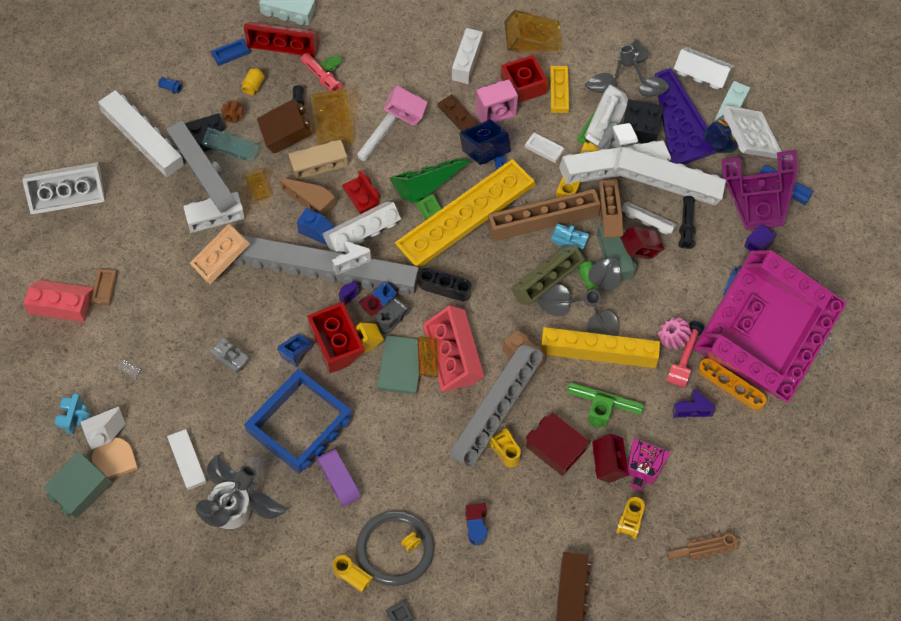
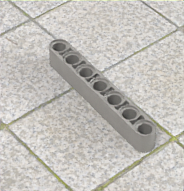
[166,120,237,213]
[451,344,542,467]

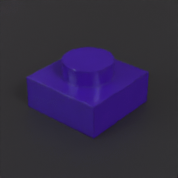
[339,281,359,305]

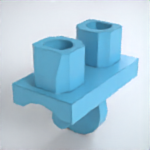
[551,223,589,252]
[55,394,91,434]

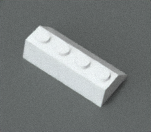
[22,162,105,215]

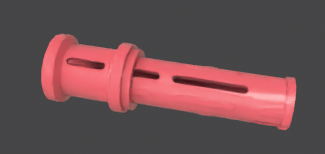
[301,53,343,95]

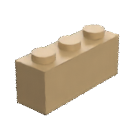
[288,140,348,180]

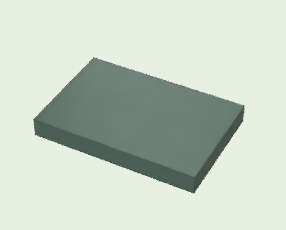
[377,335,425,395]

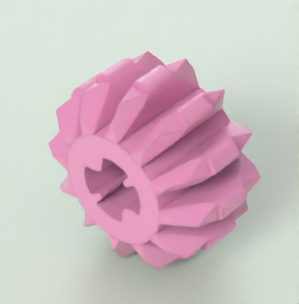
[658,317,692,350]

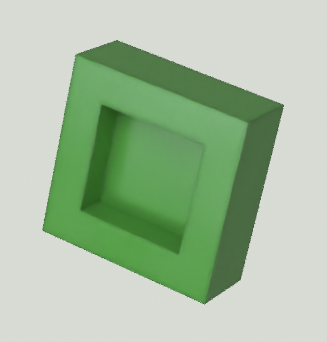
[319,55,342,71]
[416,194,441,219]

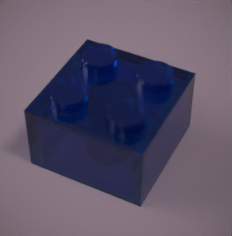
[459,119,511,165]

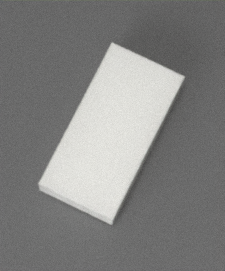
[525,132,565,163]

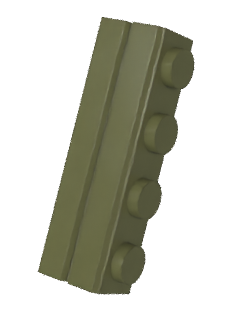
[511,244,584,305]

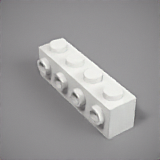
[322,202,401,253]

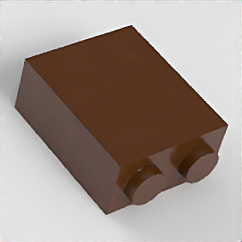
[257,99,312,154]

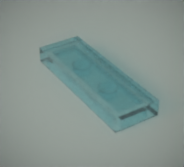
[202,127,260,162]

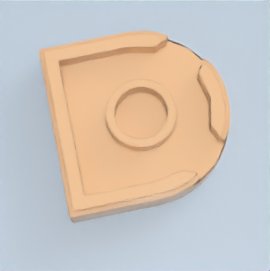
[92,437,138,479]

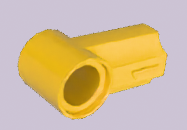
[333,555,373,593]

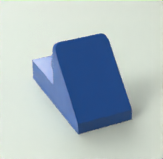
[277,333,314,367]

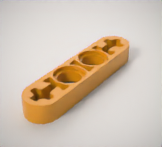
[698,358,767,410]

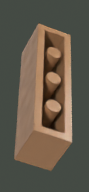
[599,179,623,238]

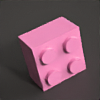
[475,79,518,127]

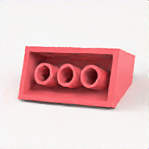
[423,306,485,392]

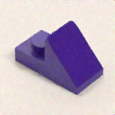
[672,389,715,418]

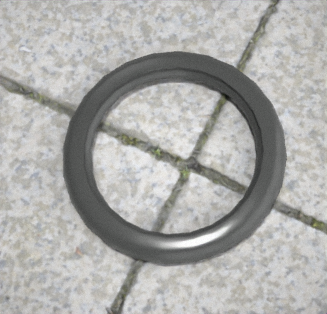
[356,511,434,586]

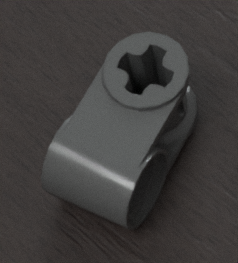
[377,297,410,334]

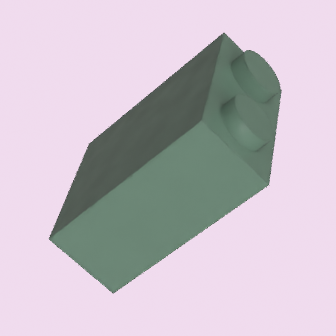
[43,451,112,518]

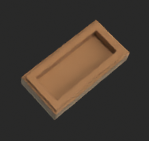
[90,269,117,306]

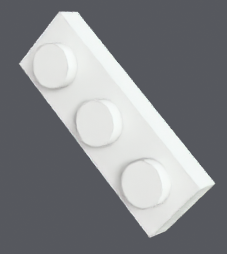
[621,201,678,234]

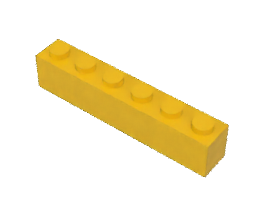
[541,327,660,368]

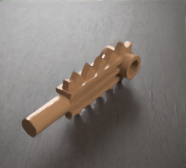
[667,531,740,561]

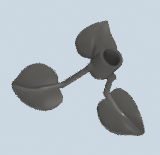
[585,39,669,97]
[537,257,621,336]
[196,455,287,527]

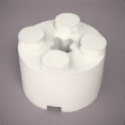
[207,482,251,529]

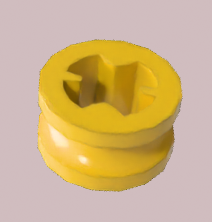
[401,532,422,553]

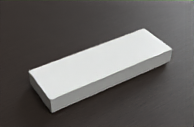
[167,429,207,490]

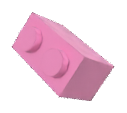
[383,85,427,125]

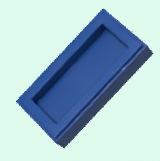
[211,38,250,66]

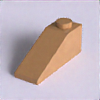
[280,178,336,217]

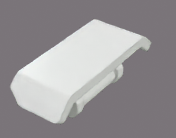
[585,85,628,149]

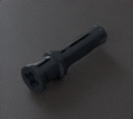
[678,196,696,249]

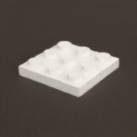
[722,105,782,159]

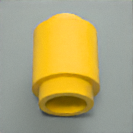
[241,68,265,95]

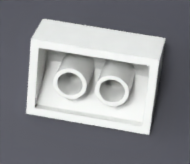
[674,47,735,90]

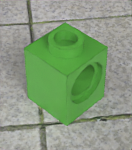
[587,394,614,428]

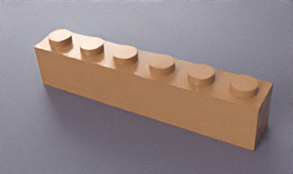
[487,189,601,241]

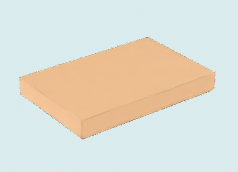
[190,223,250,284]

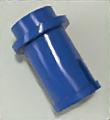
[158,77,182,94]

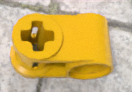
[489,428,521,468]
[616,497,645,540]

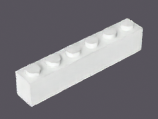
[98,90,184,177]
[559,140,671,185]
[613,147,726,205]

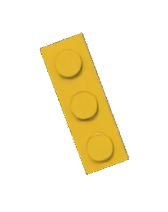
[550,66,569,113]

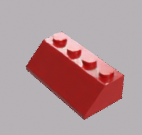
[244,22,319,57]

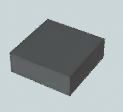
[386,601,414,621]

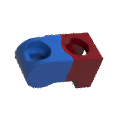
[358,281,396,317]
[465,503,487,546]

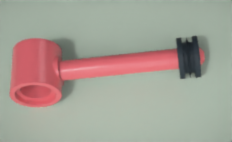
[666,321,704,388]

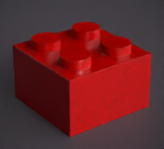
[500,55,548,103]

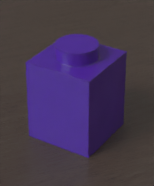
[744,224,776,251]

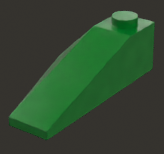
[390,158,469,203]

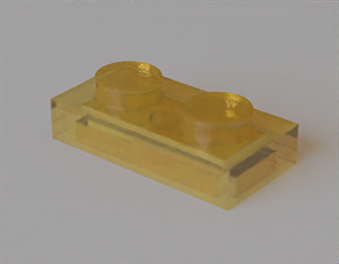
[417,336,439,378]

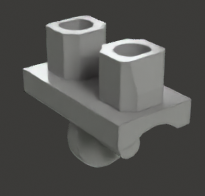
[210,338,249,373]

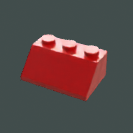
[307,302,365,374]

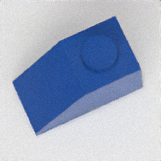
[297,208,334,245]

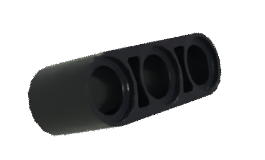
[418,268,472,302]

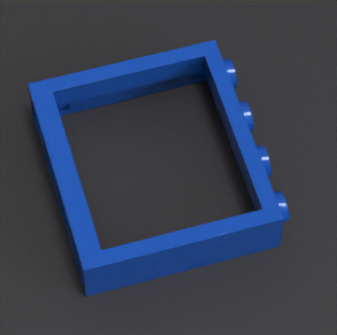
[244,369,352,474]

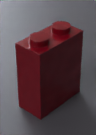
[526,412,590,476]

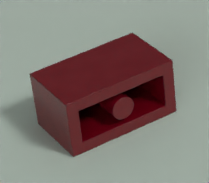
[620,226,665,259]
[592,433,629,483]

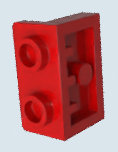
[342,170,381,214]

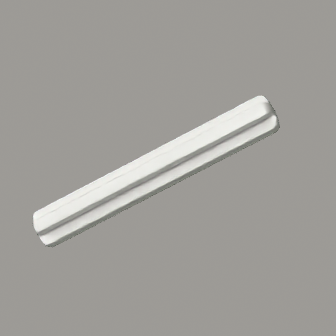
[357,113,398,161]

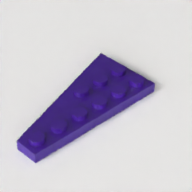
[654,68,720,165]

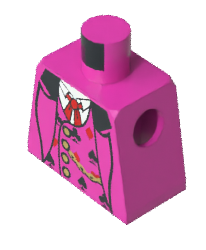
[628,439,670,490]

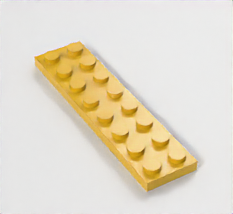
[394,159,536,269]

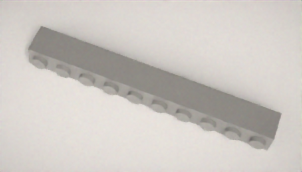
[233,235,419,296]

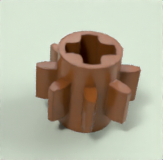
[221,100,244,123]

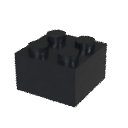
[623,99,663,144]

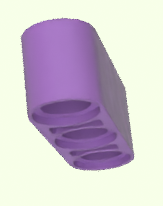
[316,449,361,508]

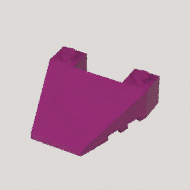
[721,150,800,230]

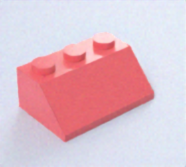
[23,280,93,322]

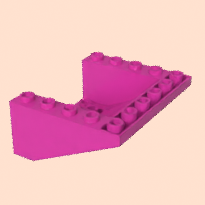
[693,250,847,403]

